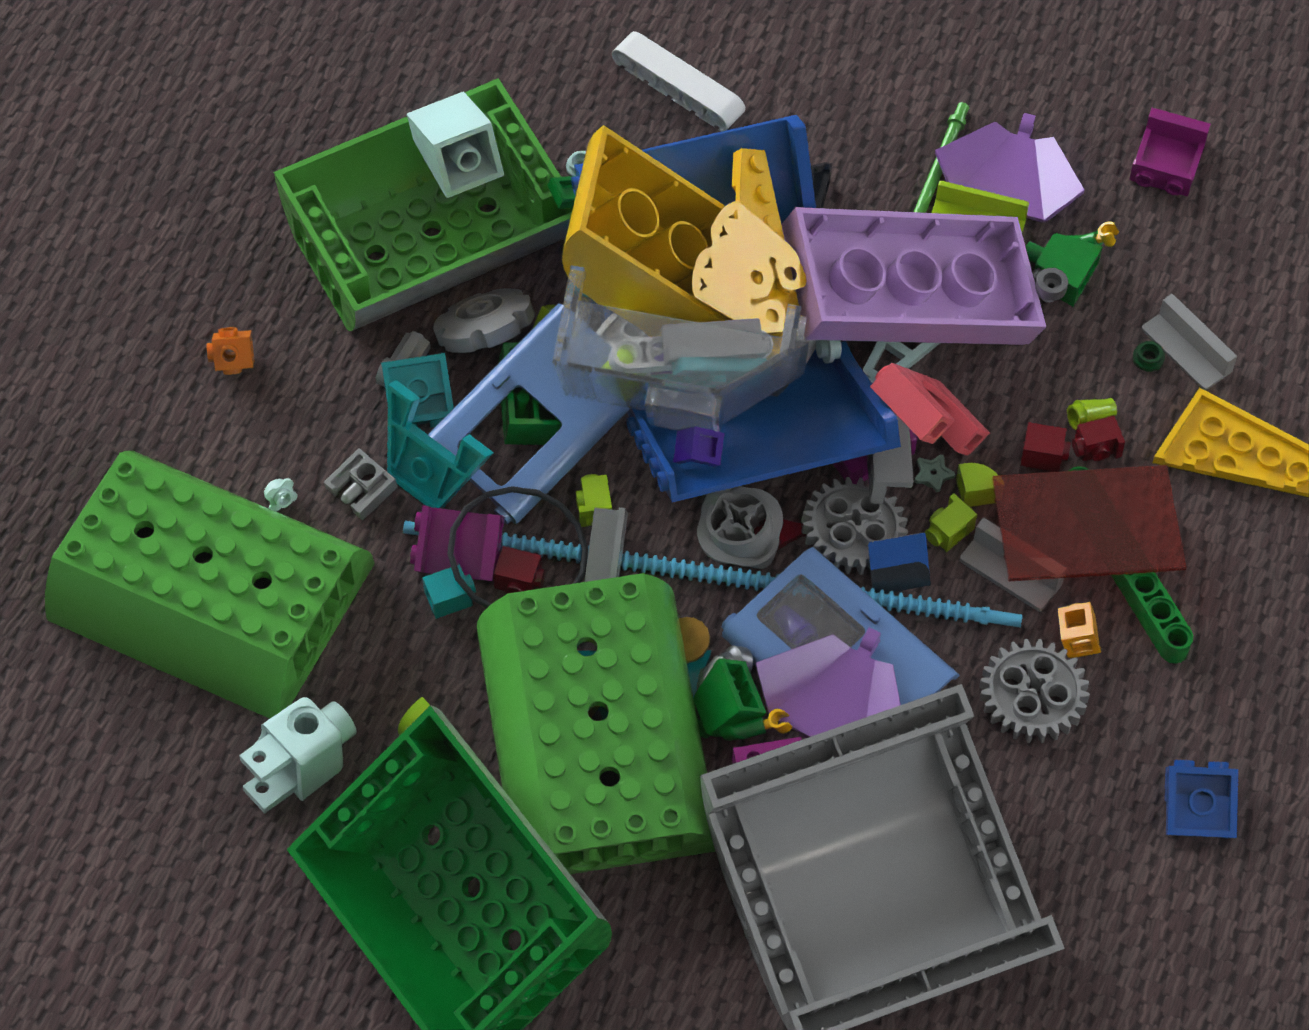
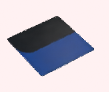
[868,533,931,594]

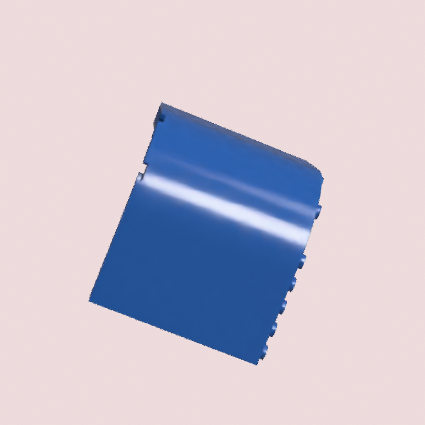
[571,115,901,502]

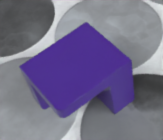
[673,426,725,467]

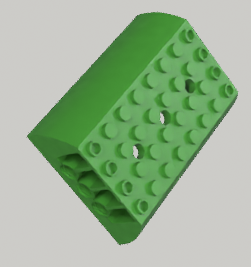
[45,451,375,719]
[476,573,715,874]

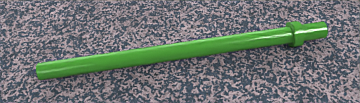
[913,102,969,213]

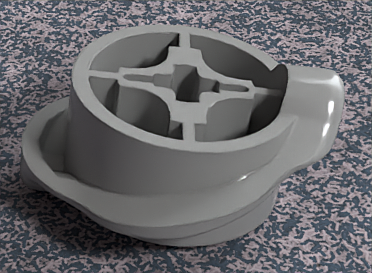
[697,486,783,569]

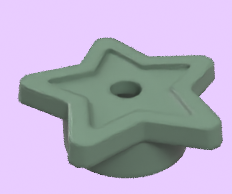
[914,455,955,492]

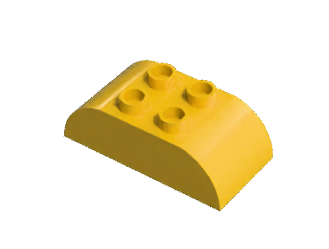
[562,125,785,364]

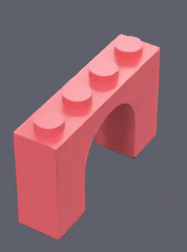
[870,363,990,456]

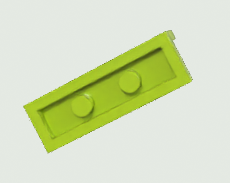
[932,181,1029,233]

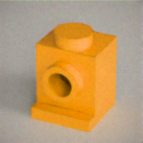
[1058,602,1101,658]

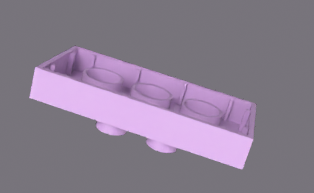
[781,207,1046,345]

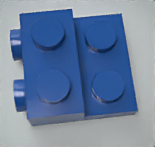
[1165,760,1238,839]

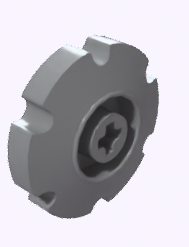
[433,288,535,353]

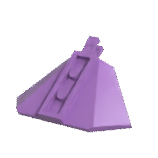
[935,113,1085,223]
[756,627,901,738]

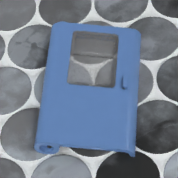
[722,547,960,705]

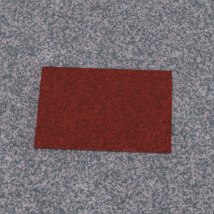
[992,465,1186,582]

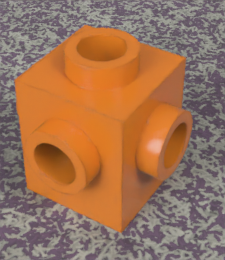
[207,327,255,375]

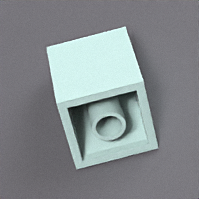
[407,91,504,198]

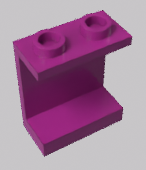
[410,505,505,582]

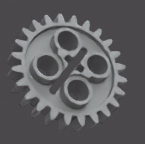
[801,477,908,575]
[979,639,1090,743]

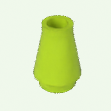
[1067,398,1117,430]

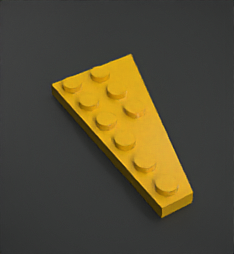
[731,148,805,337]
[1152,387,1309,497]

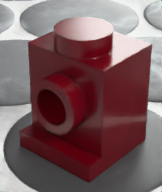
[1072,415,1125,461]

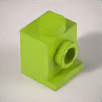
[576,474,612,527]
[925,494,977,552]

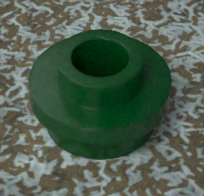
[1133,341,1165,372]

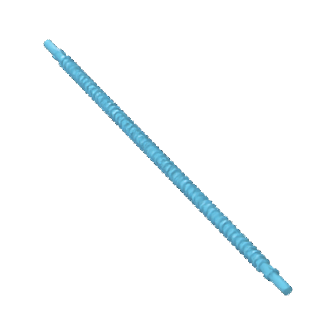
[403,520,1022,628]

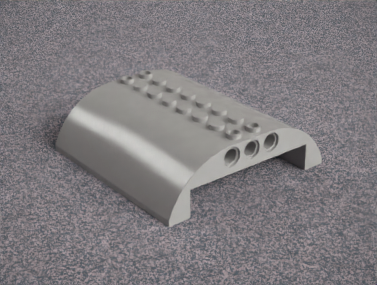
[700,684,1065,1030]

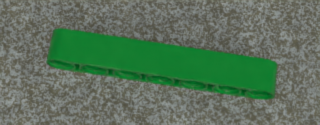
[1062,466,1193,664]

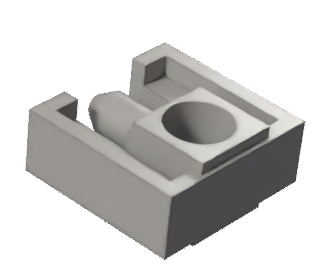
[324,448,398,520]

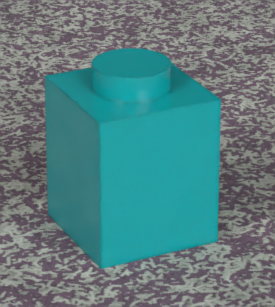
[422,564,476,619]

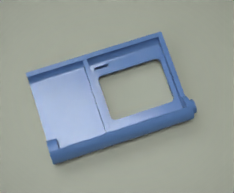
[428,303,646,524]

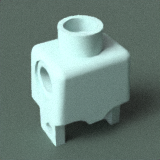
[239,697,357,814]

